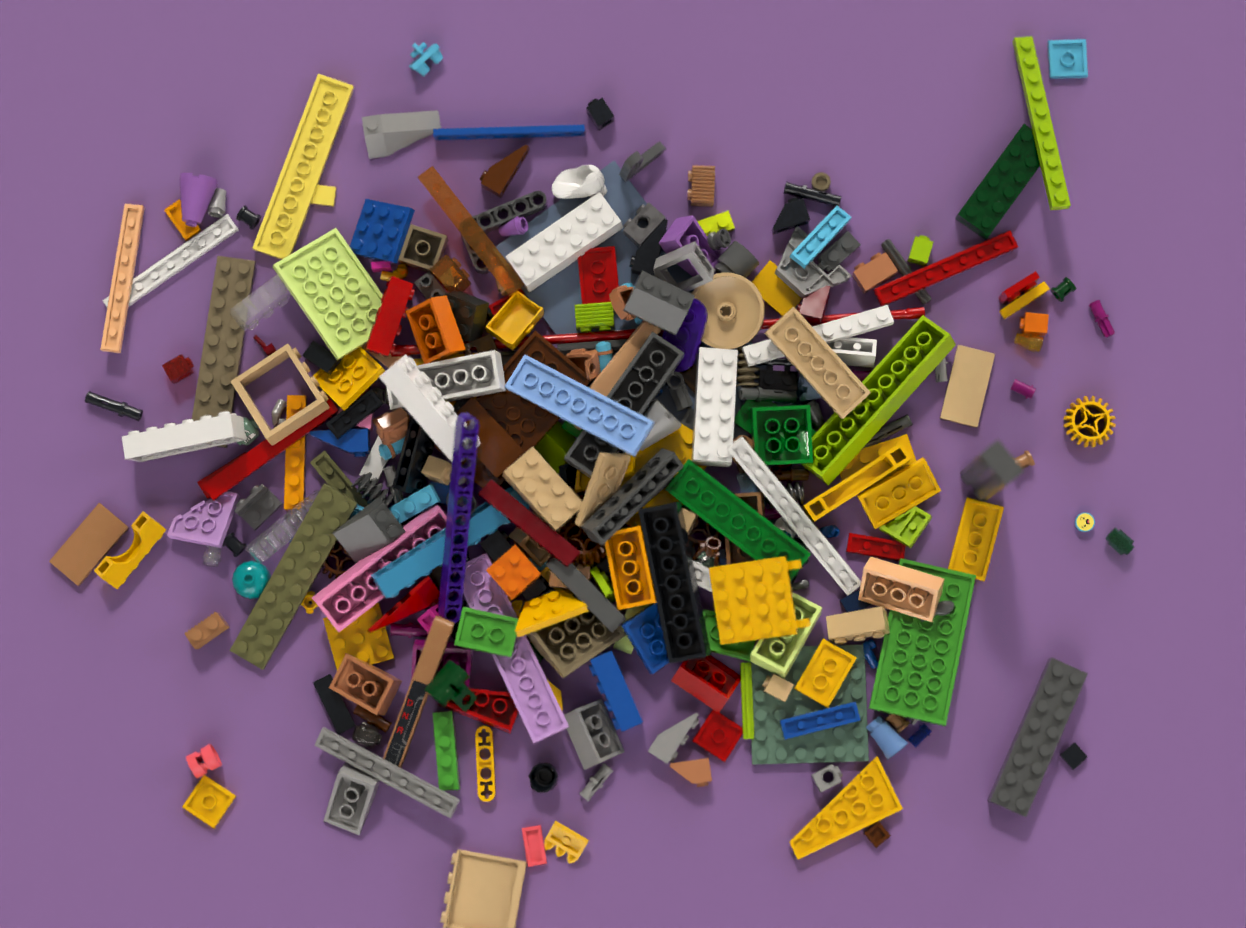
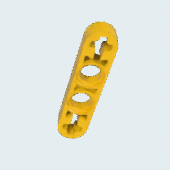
[475,726,496,802]

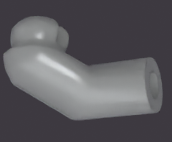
[271,399,287,427]

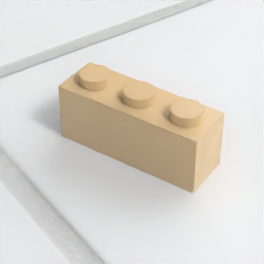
[826,606,890,645]

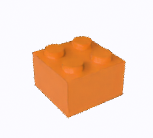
[486,545,541,601]

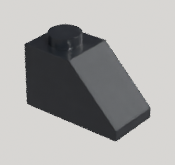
[772,197,810,234]

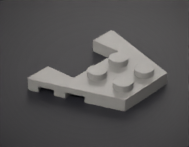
[775,226,852,299]

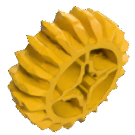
[1063,396,1116,448]

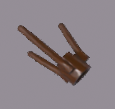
[692,537,721,567]

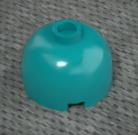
[232,561,271,599]

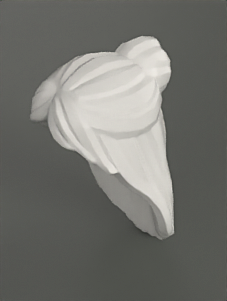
[552,165,607,199]

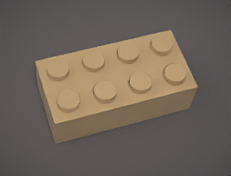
[502,447,582,531]

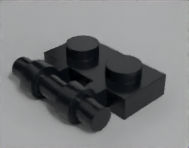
[759,357,798,392]

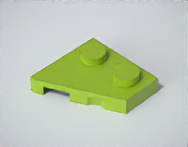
[879,506,932,549]
[590,567,616,604]

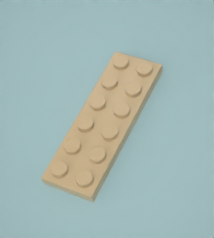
[765,307,871,419]

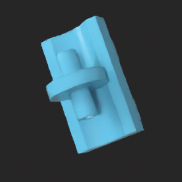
[409,42,443,76]

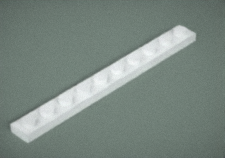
[727,436,861,596]

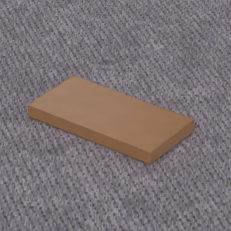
[49,503,129,586]

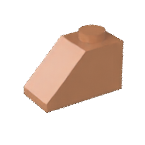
[670,758,712,787]

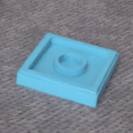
[1047,39,1088,79]

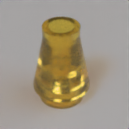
[1014,333,1044,353]

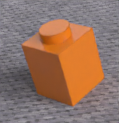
[1019,312,1049,336]

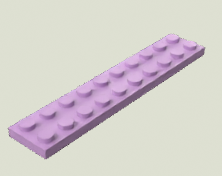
[454,553,569,744]

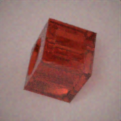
[162,354,194,384]

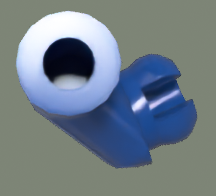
[820,525,840,539]
[863,639,878,669]

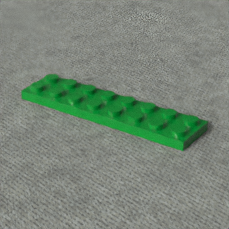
[665,459,811,582]

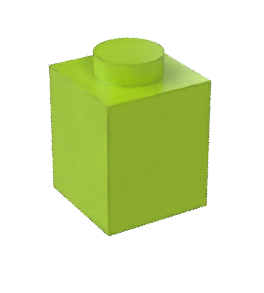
[907,235,933,267]

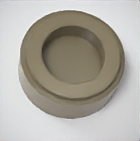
[811,172,831,192]

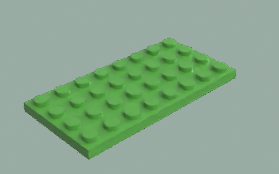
[869,558,976,726]

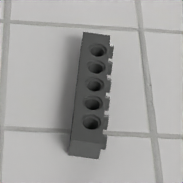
[581,448,684,545]

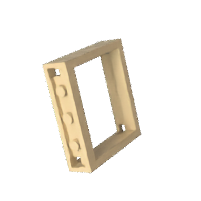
[230,344,330,446]

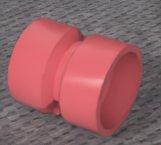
[186,744,222,778]

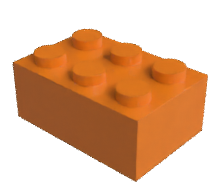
[406,295,465,364]

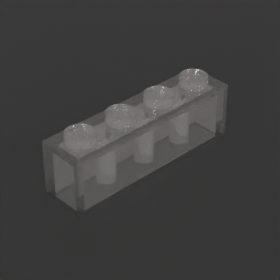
[230,274,292,332]

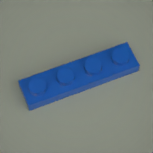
[780,702,861,739]

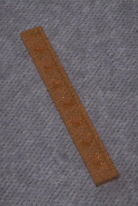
[418,166,525,297]

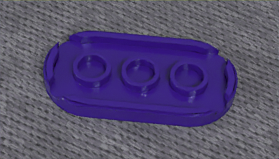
[662,298,708,372]

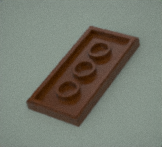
[456,397,526,479]

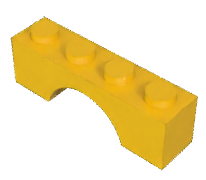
[94,511,166,589]

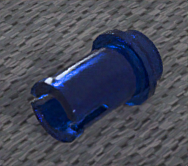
[907,723,932,748]

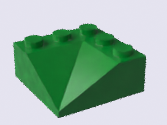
[750,405,813,466]

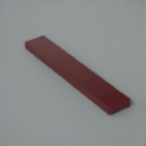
[478,479,580,568]

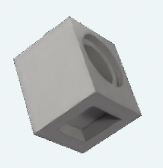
[811,764,843,792]

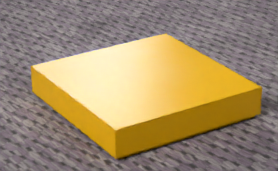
[182,775,236,829]

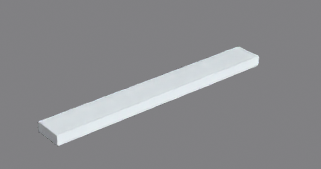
[102,214,239,307]

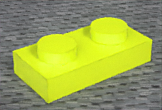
[697,211,735,237]

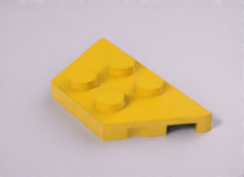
[515,589,588,637]

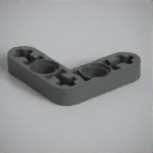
[619,141,666,182]

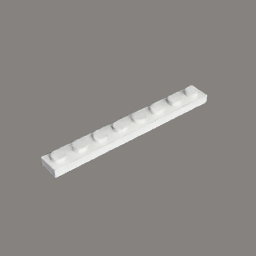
[742,305,894,367]

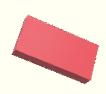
[522,825,547,867]

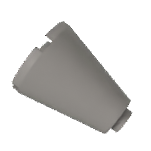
[640,398,682,451]

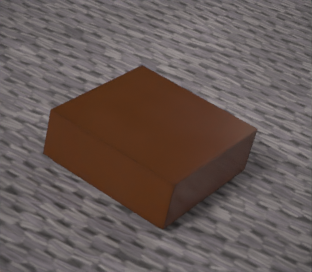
[863,821,891,848]

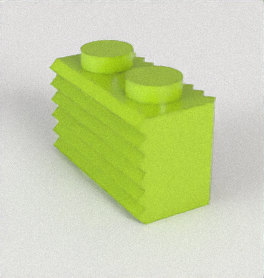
[574,302,614,333]

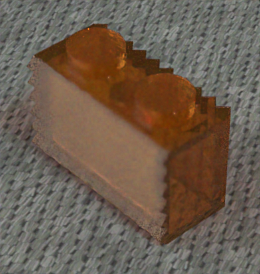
[430,255,472,293]

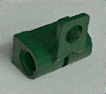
[424,660,477,712]

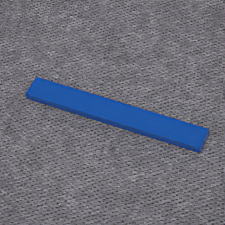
[433,124,585,140]

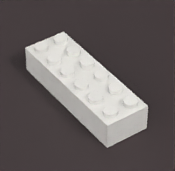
[505,192,623,293]
[691,347,738,467]
[387,350,506,411]
[379,355,481,462]
[122,411,247,462]

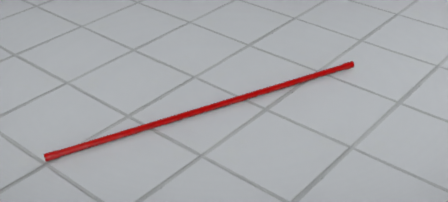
[391,307,925,357]

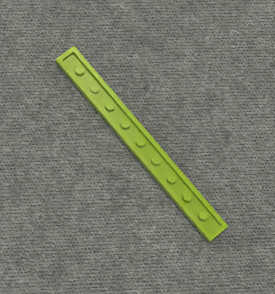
[1012,36,1071,210]

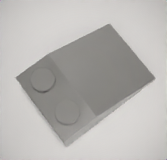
[324,763,380,835]

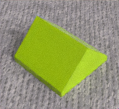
[534,422,577,474]

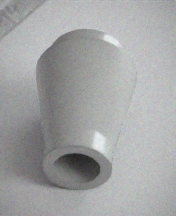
[207,188,227,218]

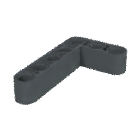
[459,191,547,274]

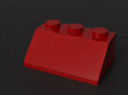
[671,655,741,713]

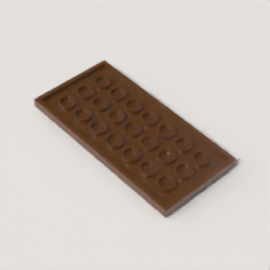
[434,330,593,489]

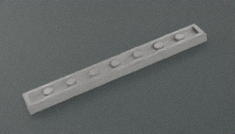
[315,727,460,818]

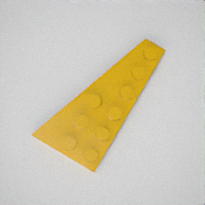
[789,756,903,860]

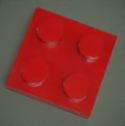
[999,271,1040,304]

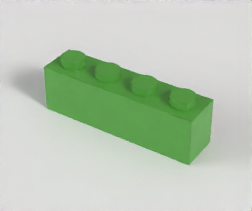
[433,711,460,791]

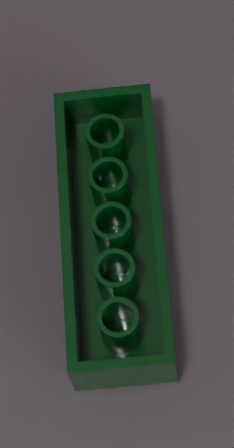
[955,124,1040,240]

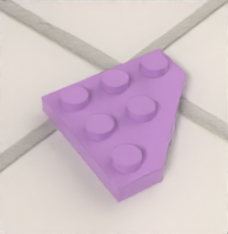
[167,492,240,548]

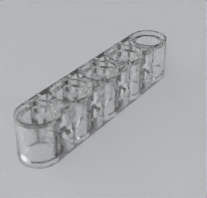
[245,490,319,564]

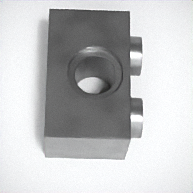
[623,202,666,248]

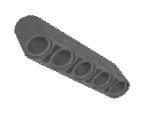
[545,557,626,633]

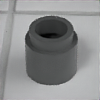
[714,241,759,278]

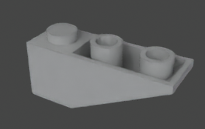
[648,713,699,764]

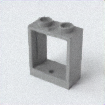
[653,241,715,292]

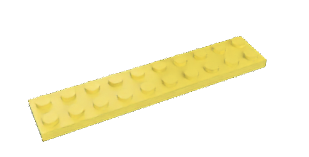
[252,74,354,260]

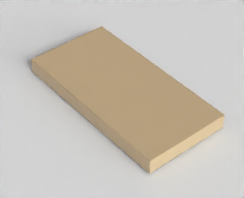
[940,345,995,428]
[575,453,631,526]

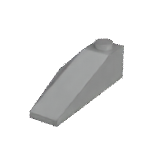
[362,110,441,159]

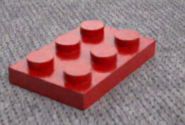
[578,246,619,304]

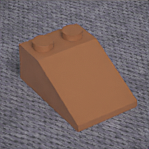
[329,653,402,715]

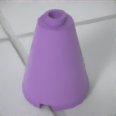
[180,173,218,227]

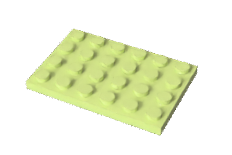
[273,228,383,361]

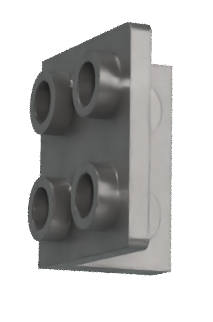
[234,484,283,531]

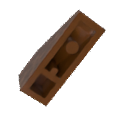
[480,144,530,198]

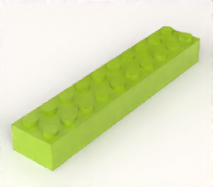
[801,315,956,486]

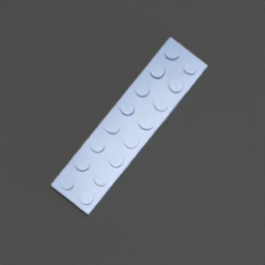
[504,354,655,457]

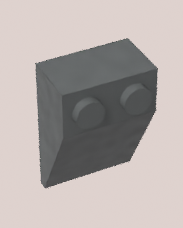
[333,497,406,563]

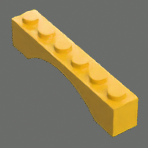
[802,443,912,523]

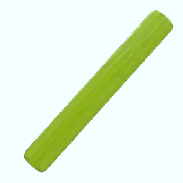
[740,662,754,739]

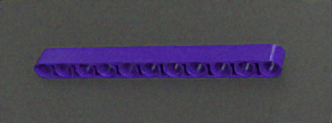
[438,412,479,623]

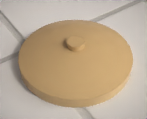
[692,272,765,349]

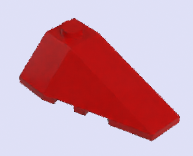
[367,576,440,634]

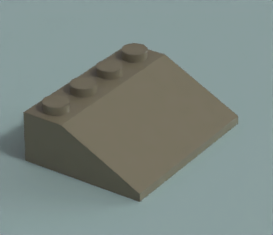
[526,598,626,678]

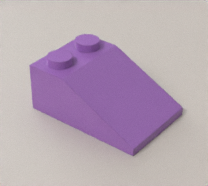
[659,215,720,277]

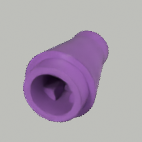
[499,216,528,237]

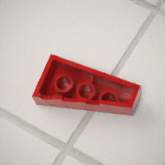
[365,276,415,357]
[438,687,519,734]

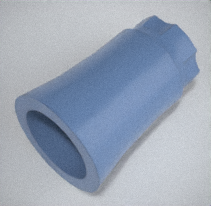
[866,716,908,760]

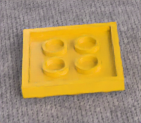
[313,346,385,411]
[323,603,395,671]

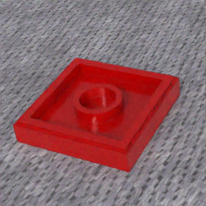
[692,709,743,762]

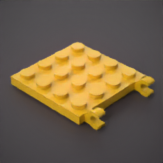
[709,556,811,645]

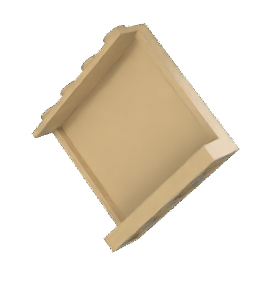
[440,849,527,928]

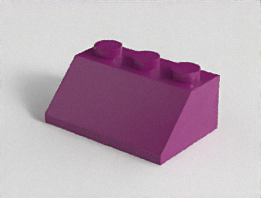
[411,639,473,687]

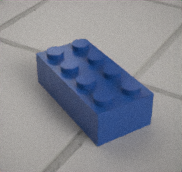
[588,650,643,732]

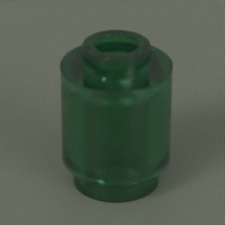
[1105,527,1135,555]

